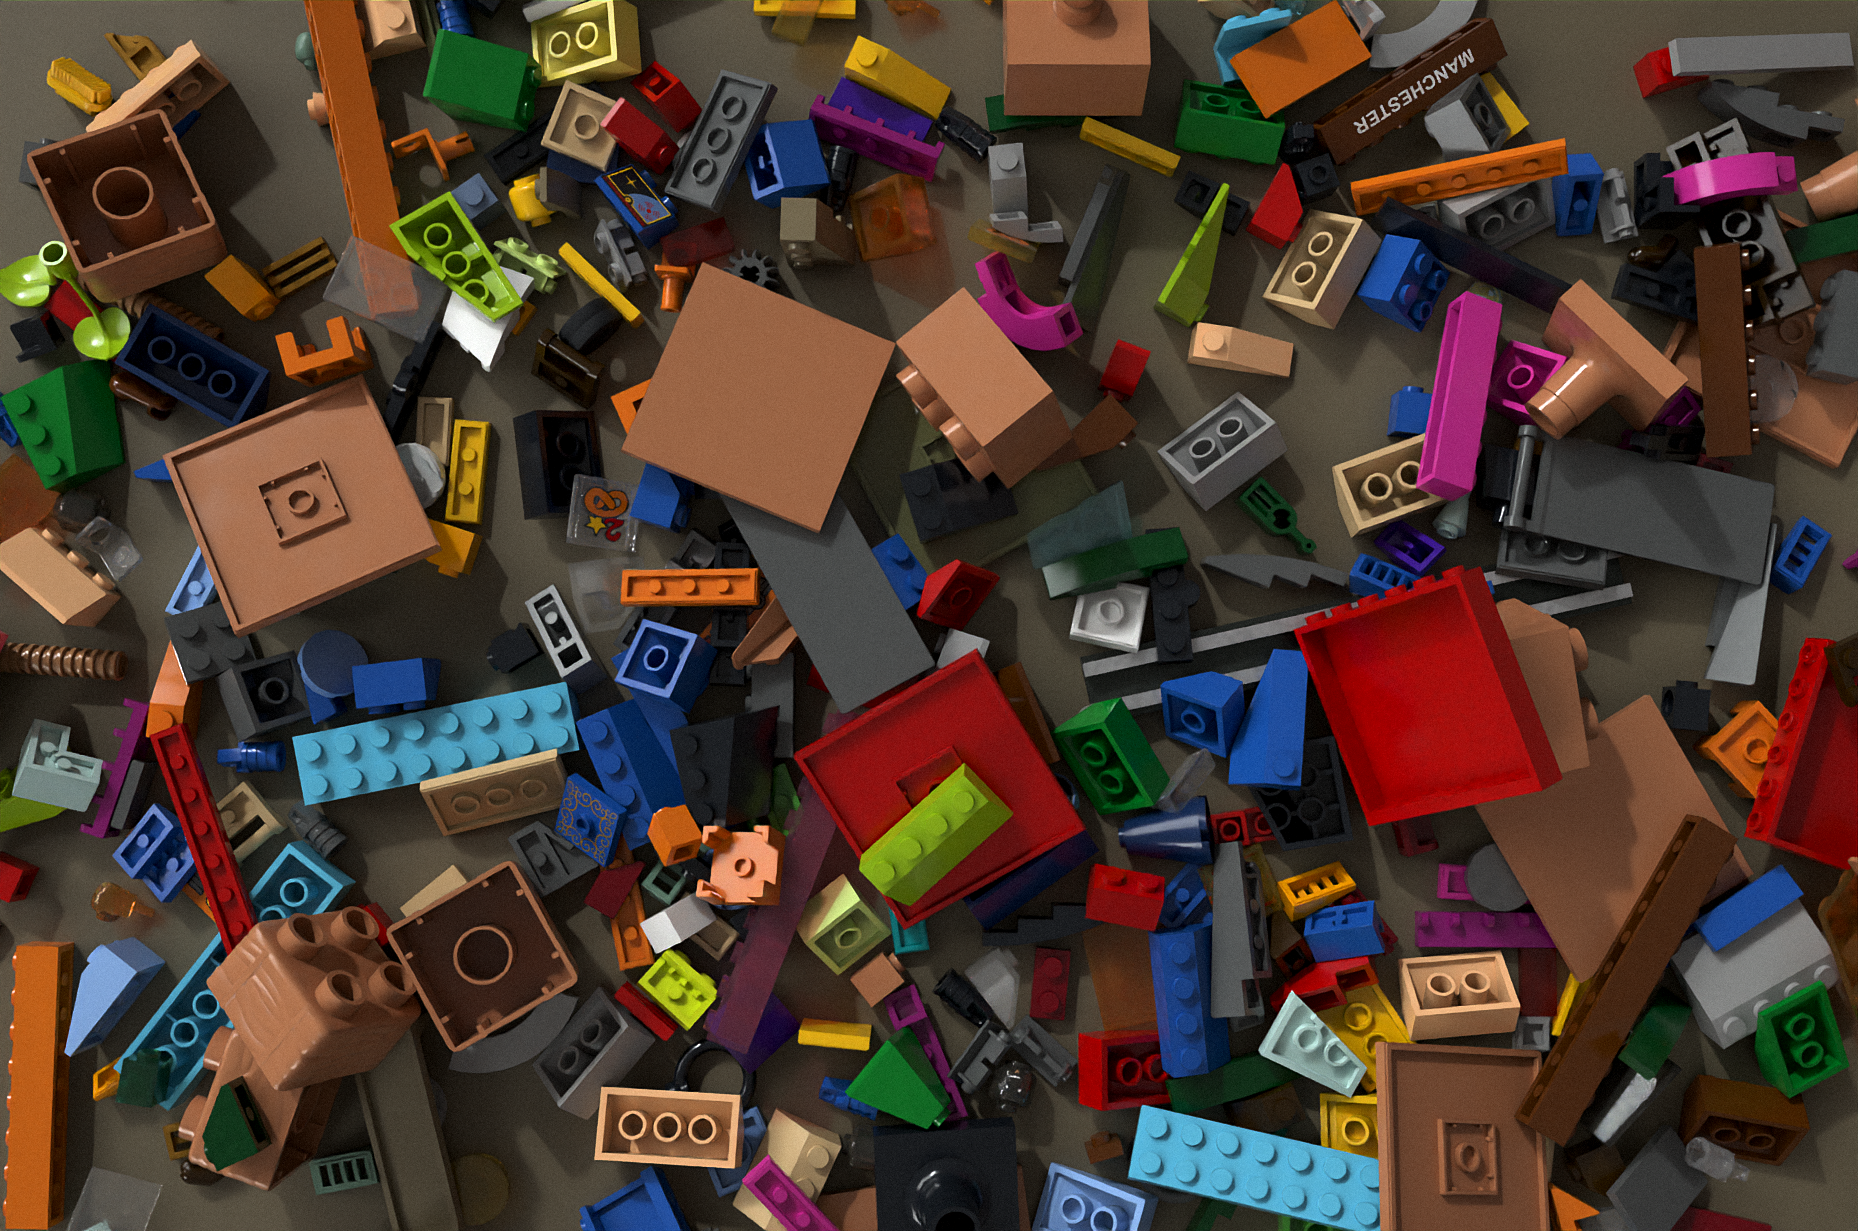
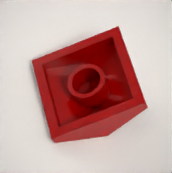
[917,559,1000,631]

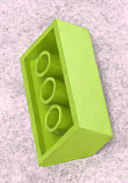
[859,763,1013,906]

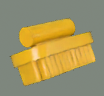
[46,57,112,117]

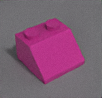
[1486,340,1569,430]

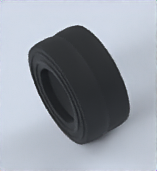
[558,297,623,356]

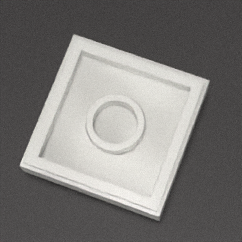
[1069,582,1150,654]

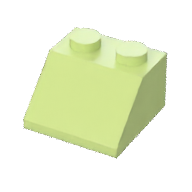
[789,874,892,975]

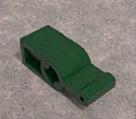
[1234,476,1317,556]

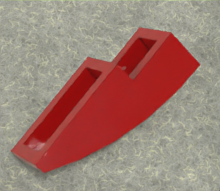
[1270,955,1379,1015]

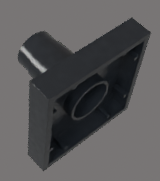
[872,1117,1020,1231]

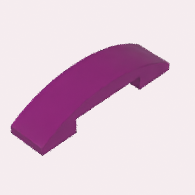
[883,984,968,1121]

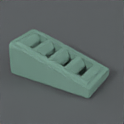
[640,843,710,907]
[309,1145,380,1195]

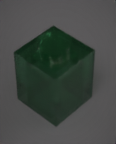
[115,1049,173,1108]

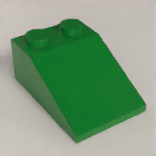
[1754,980,1850,1099]

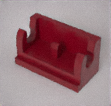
[1391,814,1439,857]

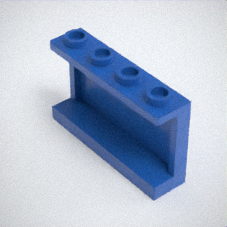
[579,1165,691,1231]

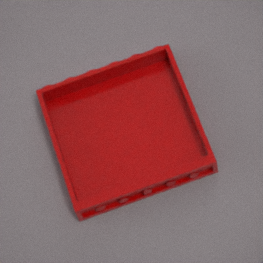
[1294,564,1563,826]
[1744,638,1858,876]

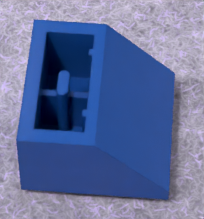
[744,119,832,209]
[1356,234,1450,333]

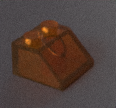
[848,173,938,262]

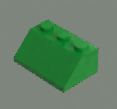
[1174,79,1285,165]
[1050,697,1171,815]

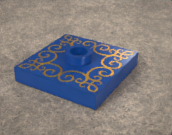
[554,773,627,868]

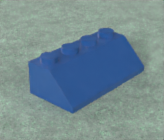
[575,699,686,850]
[1148,922,1231,1078]

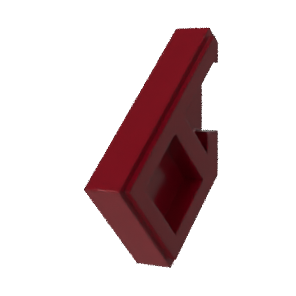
[583,860,647,919]

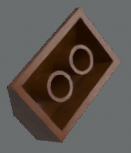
[993,661,1061,764]
[1678,1074,1810,1166]

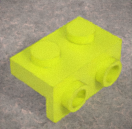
[636,948,720,1031]

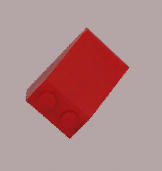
[1078,1030,1173,1111]

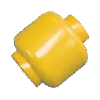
[509,174,556,227]

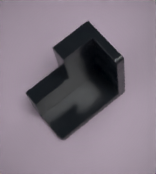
[1634,153,1701,230]

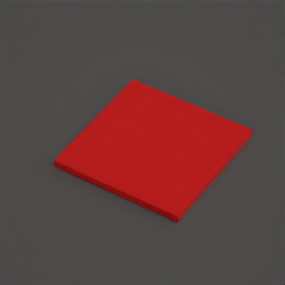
[793,648,1086,930]

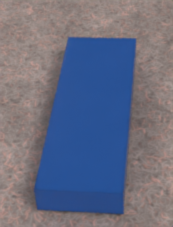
[1693,864,1804,952]

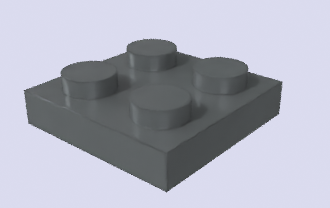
[164,602,256,685]

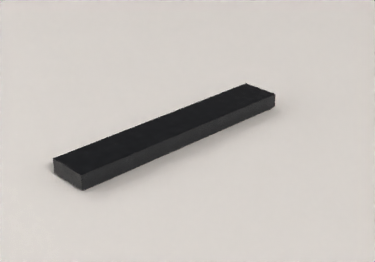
[1370,196,1573,314]

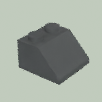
[1424,73,1511,162]
[215,650,312,743]

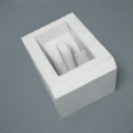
[640,892,717,954]

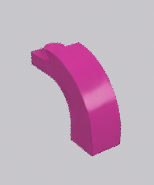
[1663,152,1798,207]
[975,249,1083,351]

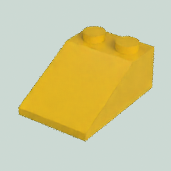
[1320,1092,1379,1159]

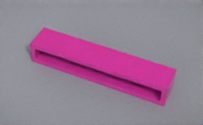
[1416,291,1503,501]

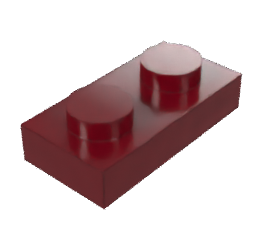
[1029,946,1071,1020]

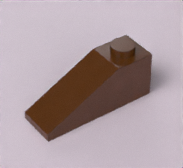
[1034,394,1139,473]

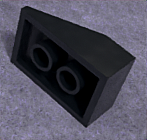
[899,458,1018,545]

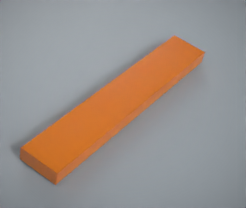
[1351,138,1569,216]

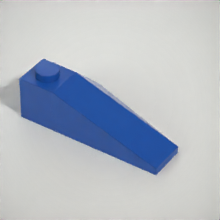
[1228,649,1308,791]

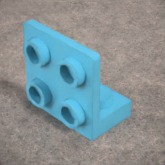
[1213,8,1292,86]

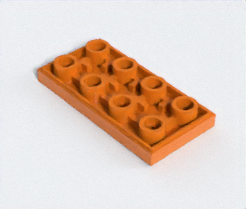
[1229,0,1372,119]

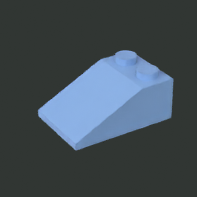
[64,937,166,1057]
[1032,1162,1159,1231]

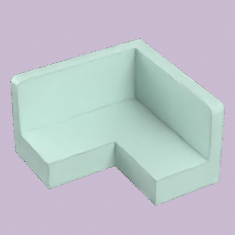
[12,718,103,812]

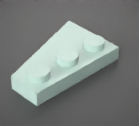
[1258,990,1367,1098]

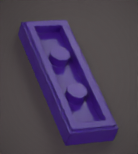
[828,77,933,143]

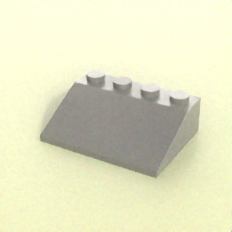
[1669,898,1845,1049]

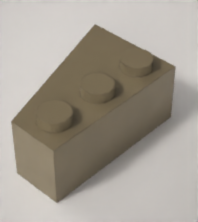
[780,197,856,270]

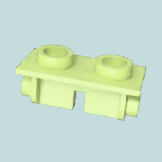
[493,237,567,294]

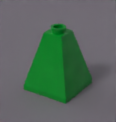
[845,1025,951,1129]

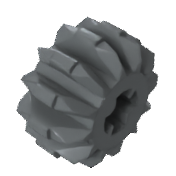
[723,249,780,290]

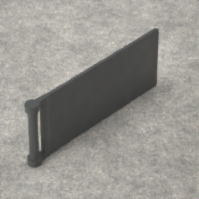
[1503,425,1775,584]
[718,490,935,715]

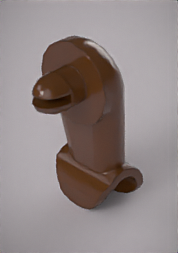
[109,372,178,421]

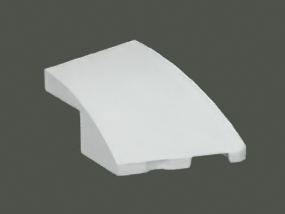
[442,266,535,372]

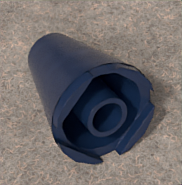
[1118,795,1214,865]

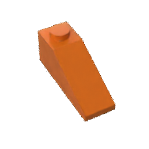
[146,640,204,740]

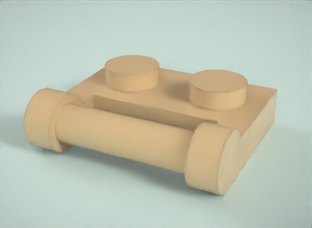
[216,780,288,868]

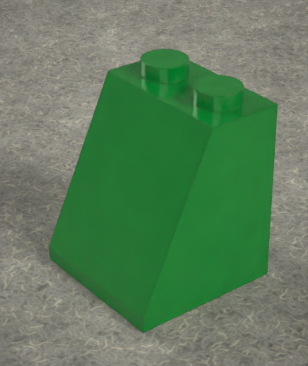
[423,28,542,132]

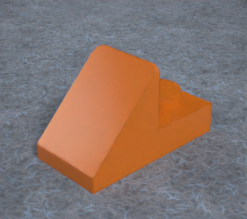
[1548,1182,1600,1231]

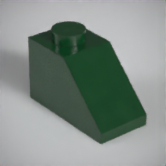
[202,1076,272,1171]

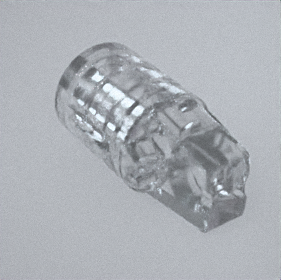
[1685,1137,1750,1183]

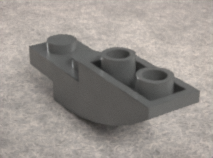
[1697,79,1845,149]

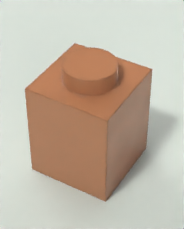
[850,949,906,1007]

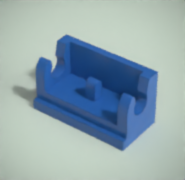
[1304,900,1385,963]

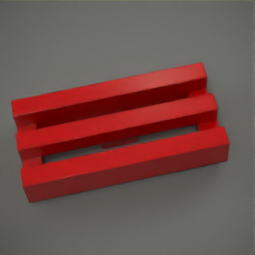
[614,981,679,1041]

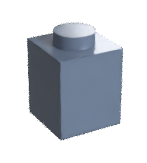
[451,173,507,230]

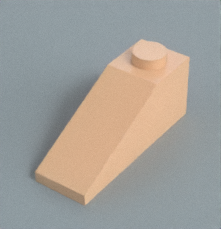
[1187,322,1294,378]

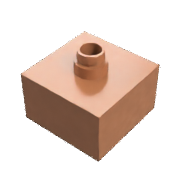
[1003,0,1151,116]

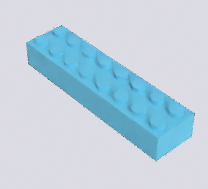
[292,682,586,806]
[113,840,356,1111]
[1127,1105,1381,1231]

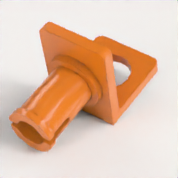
[391,128,475,182]
[654,241,697,313]

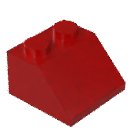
[1085,863,1165,932]

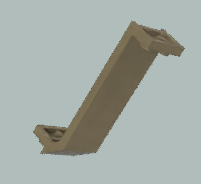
[354,1009,465,1231]

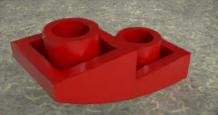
[1210,806,1276,846]

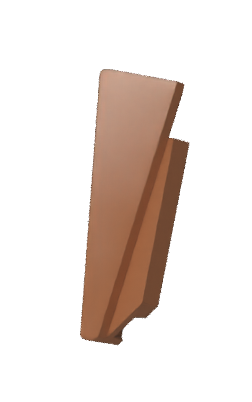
[731,597,799,670]

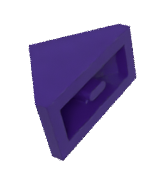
[1373,520,1447,577]

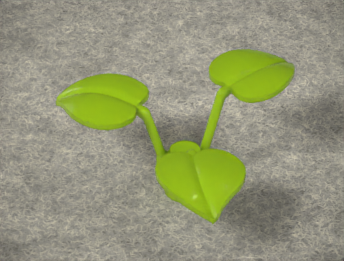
[0,241,132,361]

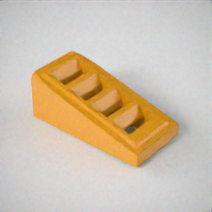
[1276,861,1356,922]

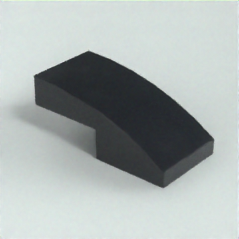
[1174,170,1250,236]

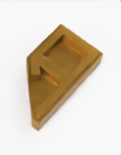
[103,32,167,82]

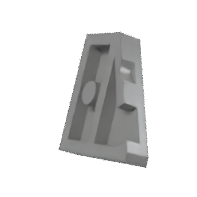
[1330,0,1386,43]

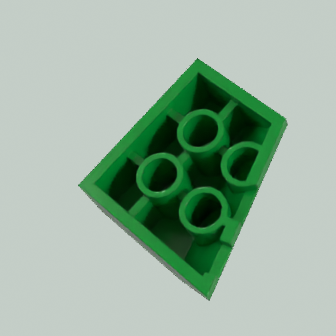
[0,359,126,494]

